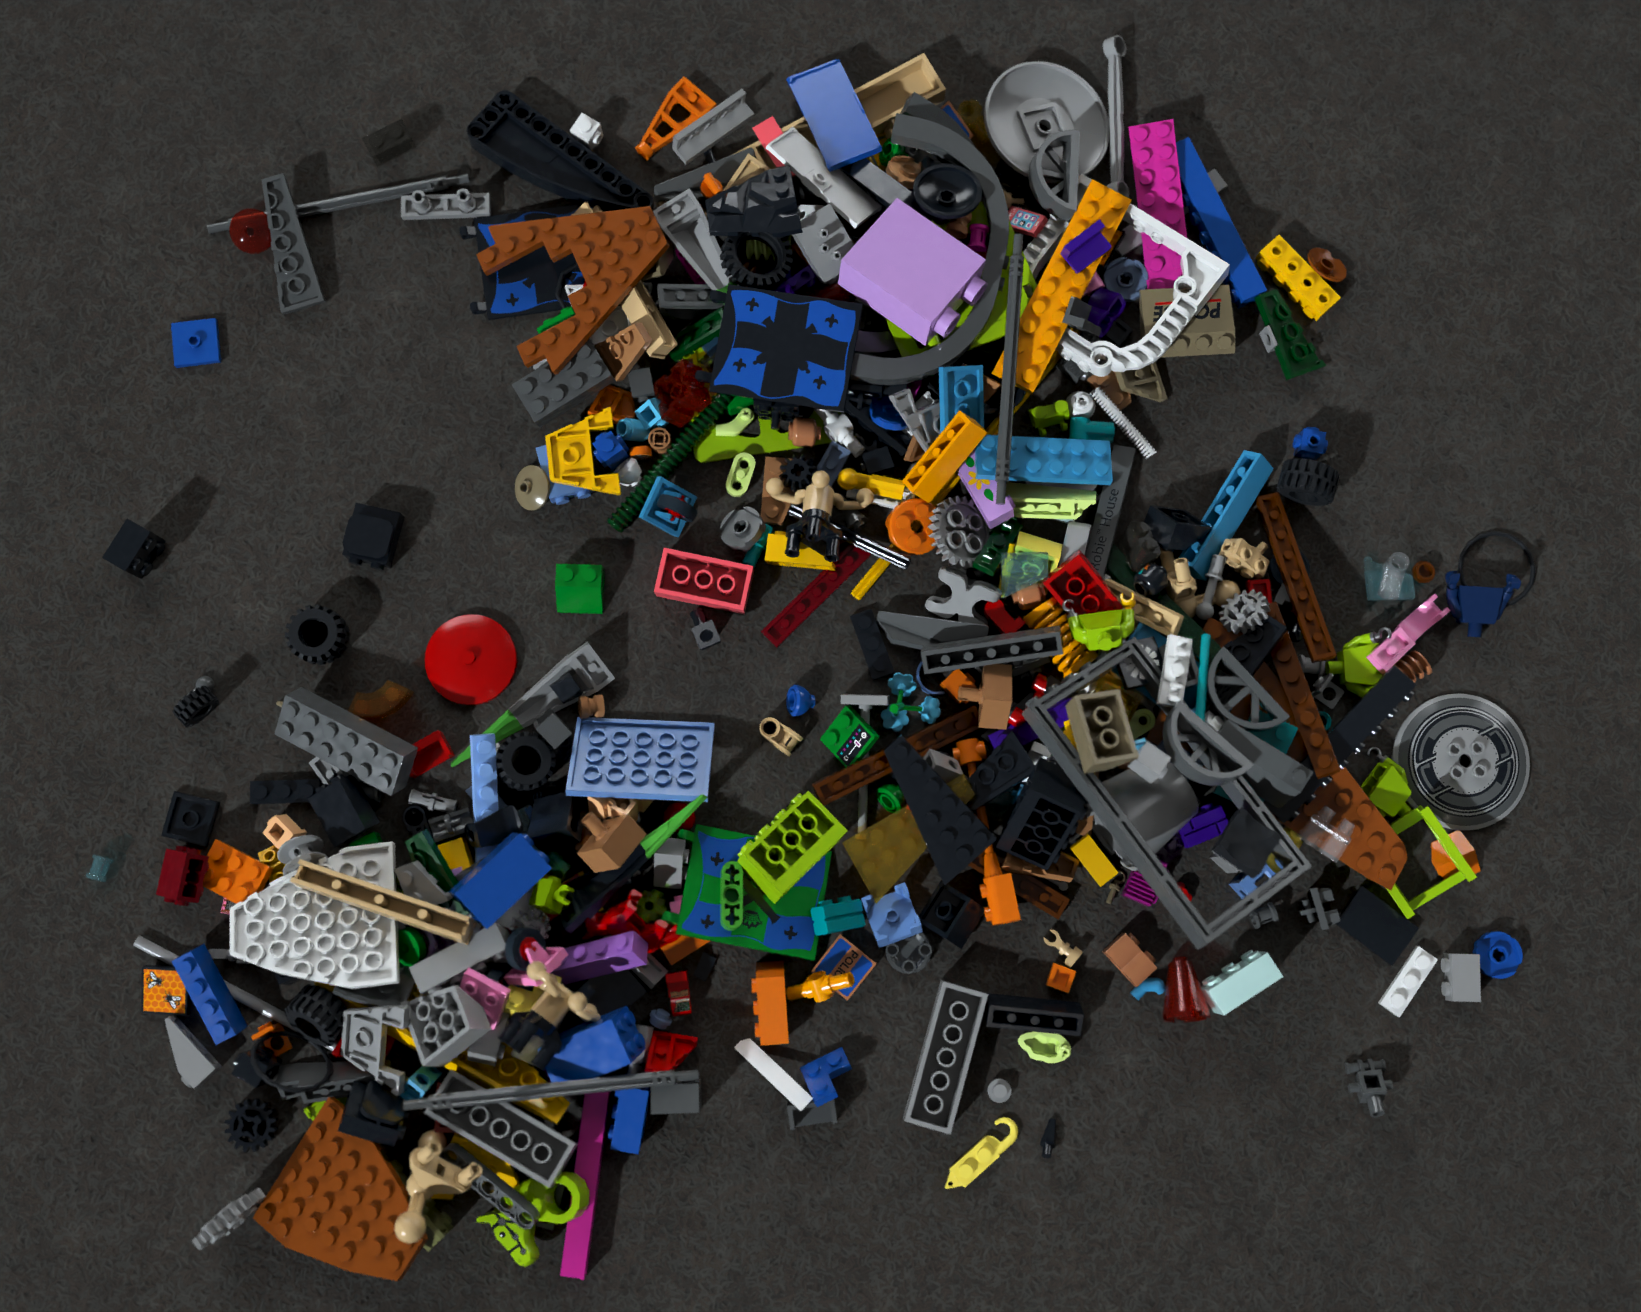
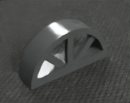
[1028,130,1080,221]
[657,284,740,321]
[1207,646,1290,732]
[1162,701,1254,786]

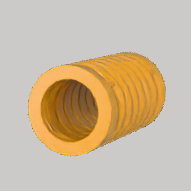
[1023,597,1098,678]

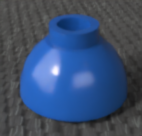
[786,685,815,717]

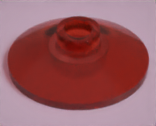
[229,208,272,254]

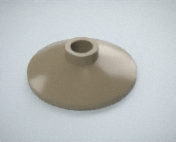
[515,465,550,511]

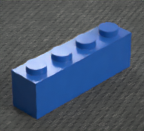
[171,944,248,1045]

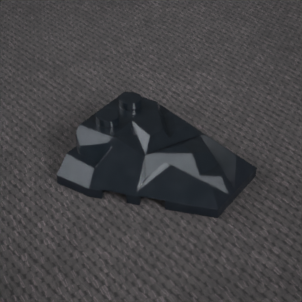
[705,165,803,237]

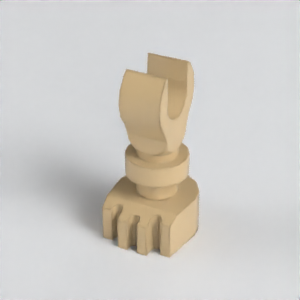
[1043,930,1083,968]

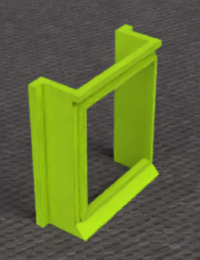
[1386,805,1477,919]

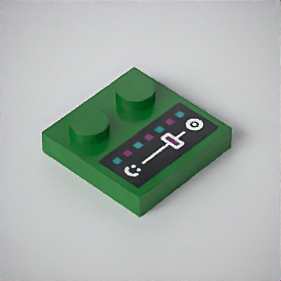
[820,705,880,767]

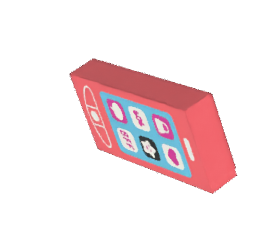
[1008,206,1048,238]

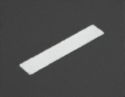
[734,1038,813,1111]

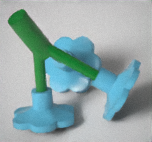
[881,672,941,732]

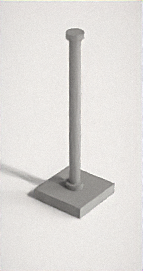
[841,694,890,839]

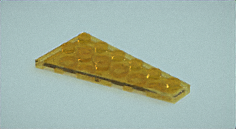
[842,774,975,904]

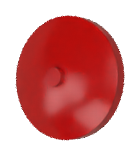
[425,614,517,705]

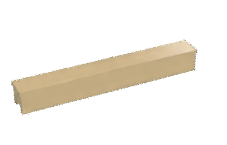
[570,202,678,359]
[290,859,477,945]

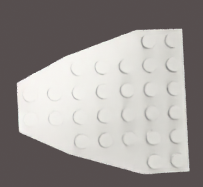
[230,841,400,989]

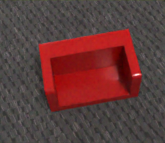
[410,730,455,778]

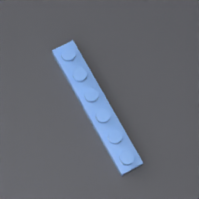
[470,733,499,862]

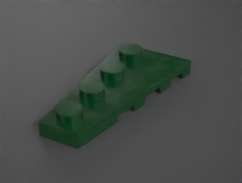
[1254,289,1326,381]

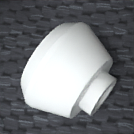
[1066,391,1095,418]
[613,458,642,487]

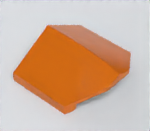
[588,385,636,425]
[1431,830,1481,879]

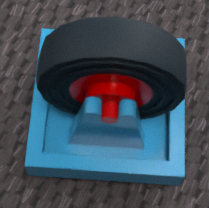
[639,476,698,537]

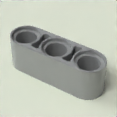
[1059,520,1092,565]

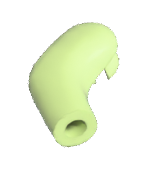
[716,407,754,436]

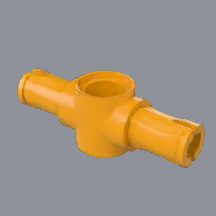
[786,971,855,1002]

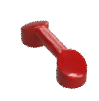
[1008,673,1047,727]

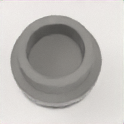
[987,1079,1011,1103]

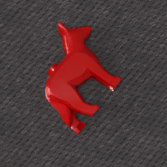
[582,889,681,953]

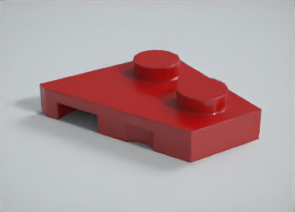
[645,1030,698,1073]

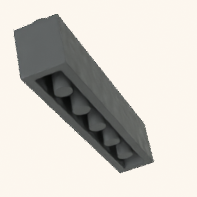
[921,626,1064,674]

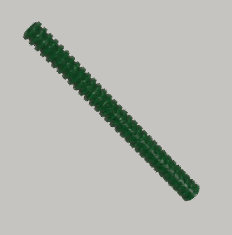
[607,393,736,533]

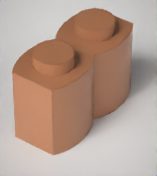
[1102,932,1157,987]

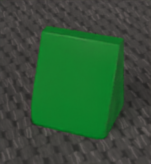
[727,396,754,416]

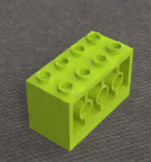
[737,791,848,904]

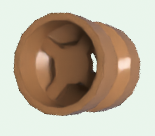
[945,213,972,239]
[648,427,672,454]
[578,694,605,719]

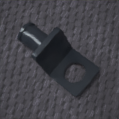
[690,608,721,651]

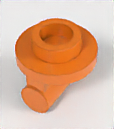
[700,172,723,199]

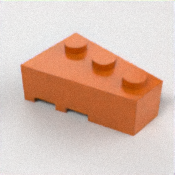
[751,961,789,1046]

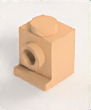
[263,814,307,849]

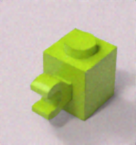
[528,876,574,914]

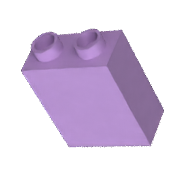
[838,198,988,346]

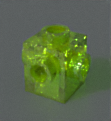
[635,888,668,923]

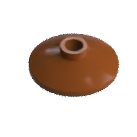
[1307,248,1347,282]

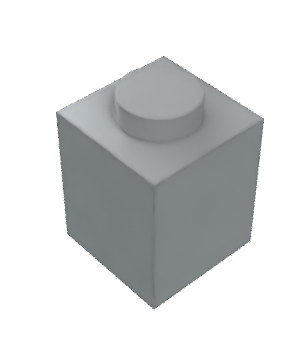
[1127,741,1171,783]

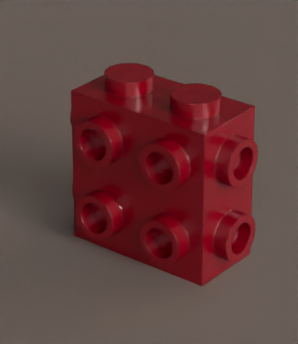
[156,845,209,906]

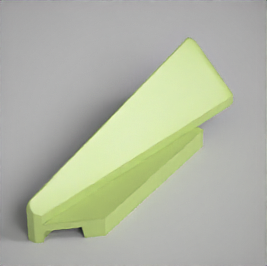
[1006,482,1097,519]

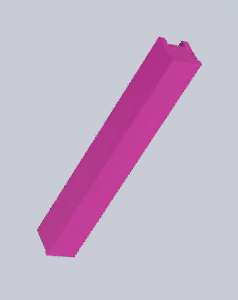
[560,1091,611,1280]

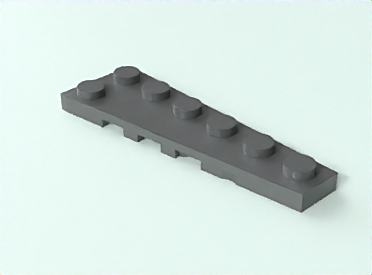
[262,173,326,315]

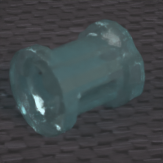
[85,854,114,882]

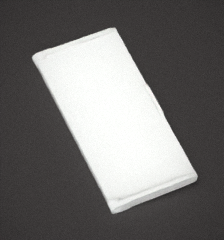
[766,127,882,229]

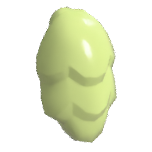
[1018,1031,1071,1064]

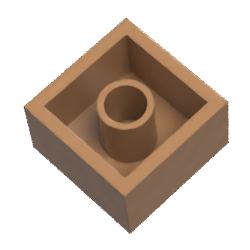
[958,664,1012,730]
[577,812,646,873]

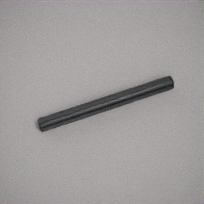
[788,504,911,569]

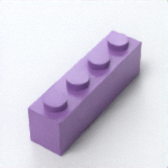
[551,931,648,985]

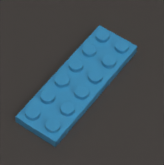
[975,435,1113,485]

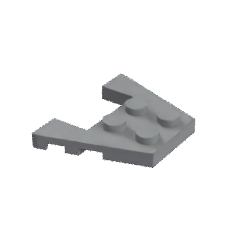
[889,389,940,452]
[341,1005,410,1096]

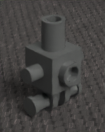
[1344,1059,1393,1117]

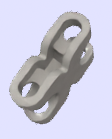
[925,566,1002,626]

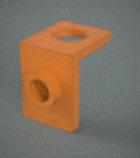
[251,1022,293,1057]

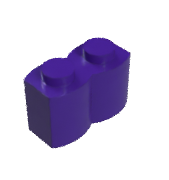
[1088,287,1126,338]

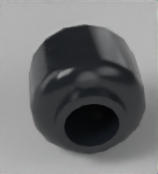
[1133,563,1168,597]

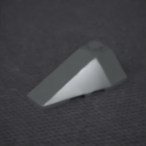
[1218,719,1313,809]

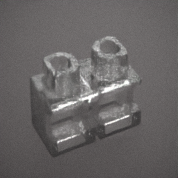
[1296,806,1355,863]

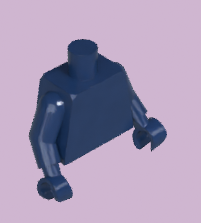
[1445,570,1521,637]

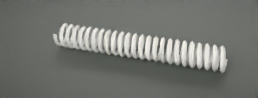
[1089,387,1156,459]

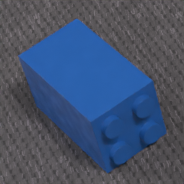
[449,832,552,929]
[537,1005,646,1083]

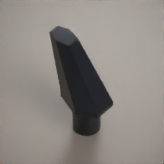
[1040,1118,1056,1159]

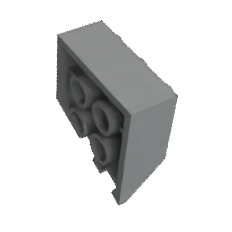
[400,986,491,1067]

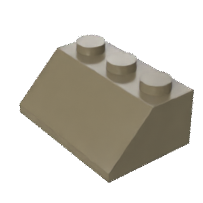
[1065,689,1139,774]

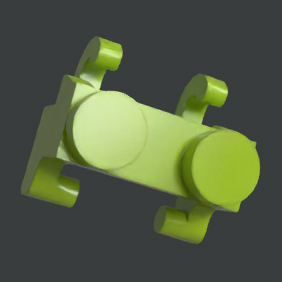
[1028,400,1070,437]

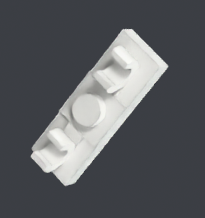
[1157,634,1193,707]

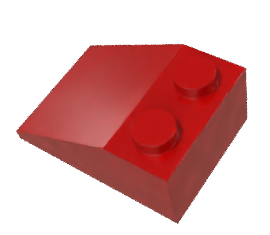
[1043,550,1123,615]

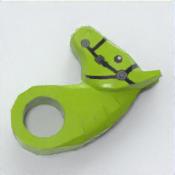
[476,1172,590,1267]

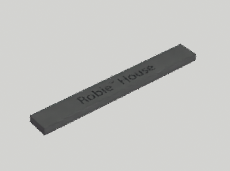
[1085,445,1136,580]

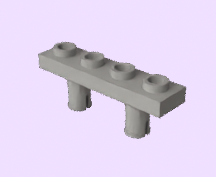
[401,188,491,220]

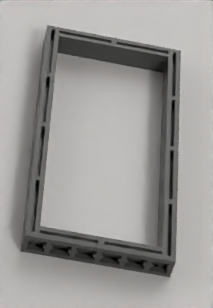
[1022,637,1312,950]

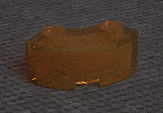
[348,680,414,719]

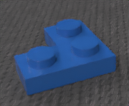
[800,1047,852,1107]

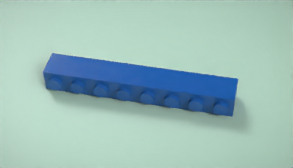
[1176,137,1267,308]

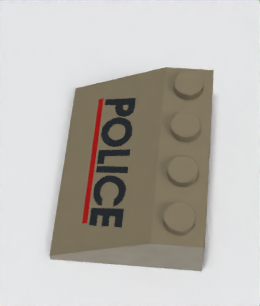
[1139,285,1235,358]

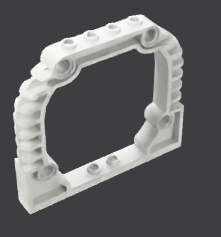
[1023,174,1230,377]

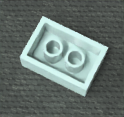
[1198,950,1283,1015]

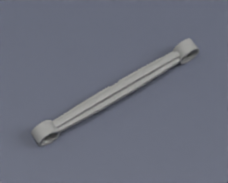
[1103,35,1129,198]

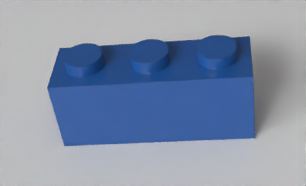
[608,1074,651,1154]

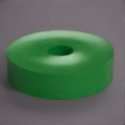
[398,927,426,966]

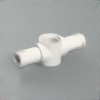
[812,408,865,458]

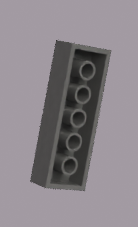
[275,687,418,796]

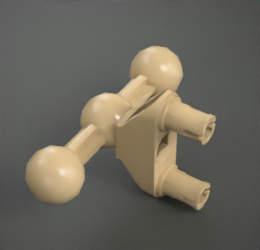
[1133,547,1241,632]
[394,1129,483,1244]

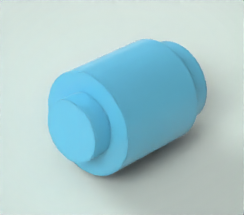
[616,418,650,443]

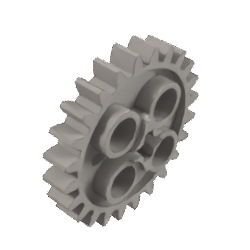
[928,496,993,570]
[192,1188,266,1251]

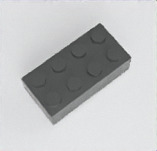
[512,339,616,427]

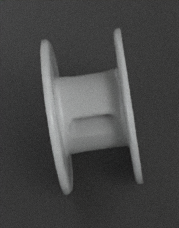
[277,835,328,876]

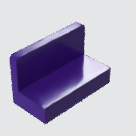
[1060,219,1112,274]

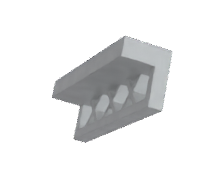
[672,89,754,165]

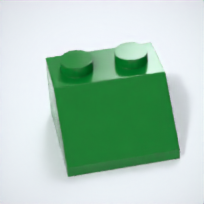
[555,564,605,614]

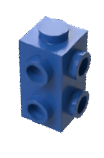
[592,431,630,470]

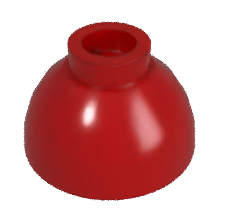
[663,802,695,834]

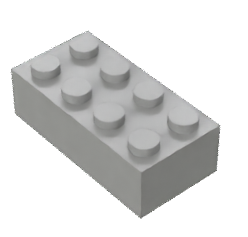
[409,922,510,995]

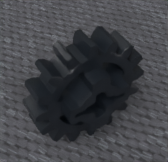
[224,1099,279,1152]

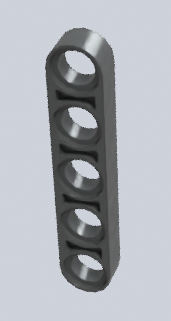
[440,1142,540,1230]

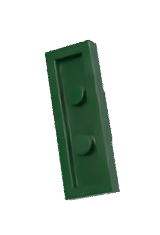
[669,307,724,362]
[973,516,1023,576]

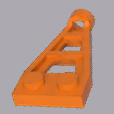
[635,77,717,160]

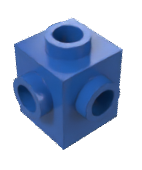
[1293,427,1328,460]

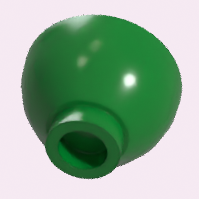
[879,138,908,167]
[877,783,906,814]

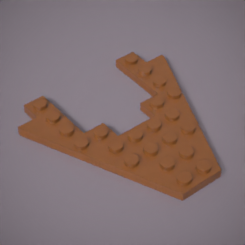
[476,206,670,375]

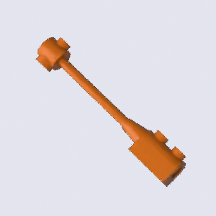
[952,738,1021,926]

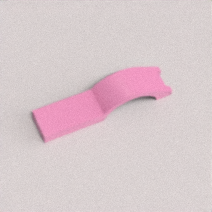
[1366,594,1450,674]

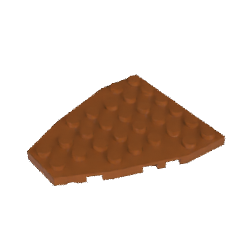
[253,1096,428,1281]

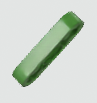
[720,861,743,931]

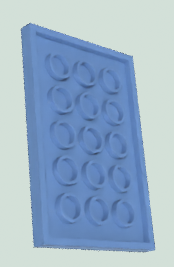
[566,717,715,802]

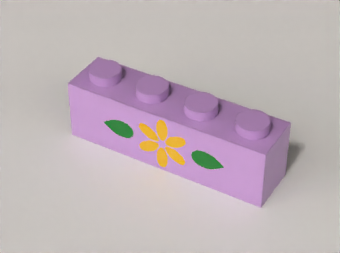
[956,449,1016,529]

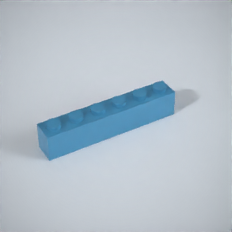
[1179,450,1274,581]

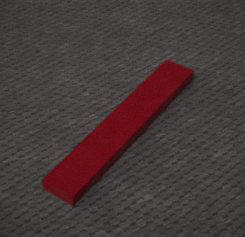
[761,544,872,648]

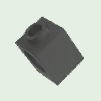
[628,367,656,404]

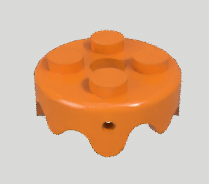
[885,498,937,556]

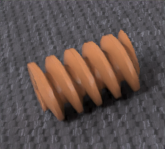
[1382,651,1432,683]

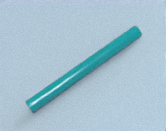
[1195,634,1211,722]

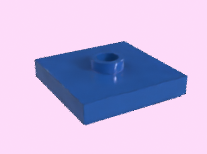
[171,318,221,368]

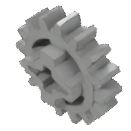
[1219,589,1271,634]

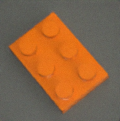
[203,839,274,904]

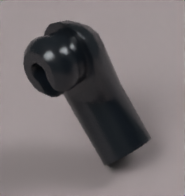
[1288,618,1303,642]

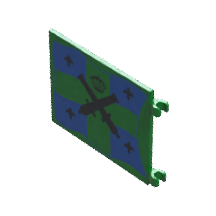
[661,824,832,961]

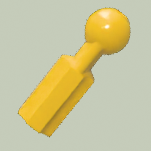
[837,468,905,500]

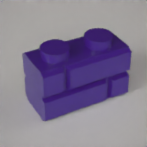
[1178,803,1229,848]

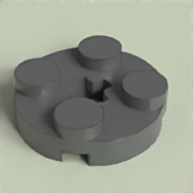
[720,506,766,552]

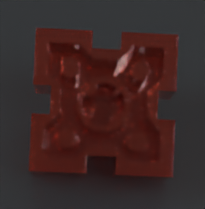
[653,359,711,428]

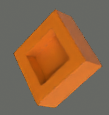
[1045,963,1076,993]

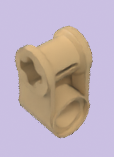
[759,717,803,757]

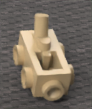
[1219,538,1270,579]

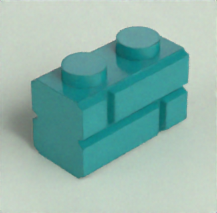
[810,896,866,936]

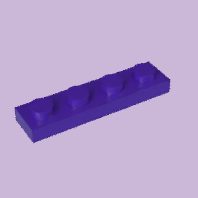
[987,697,1072,749]

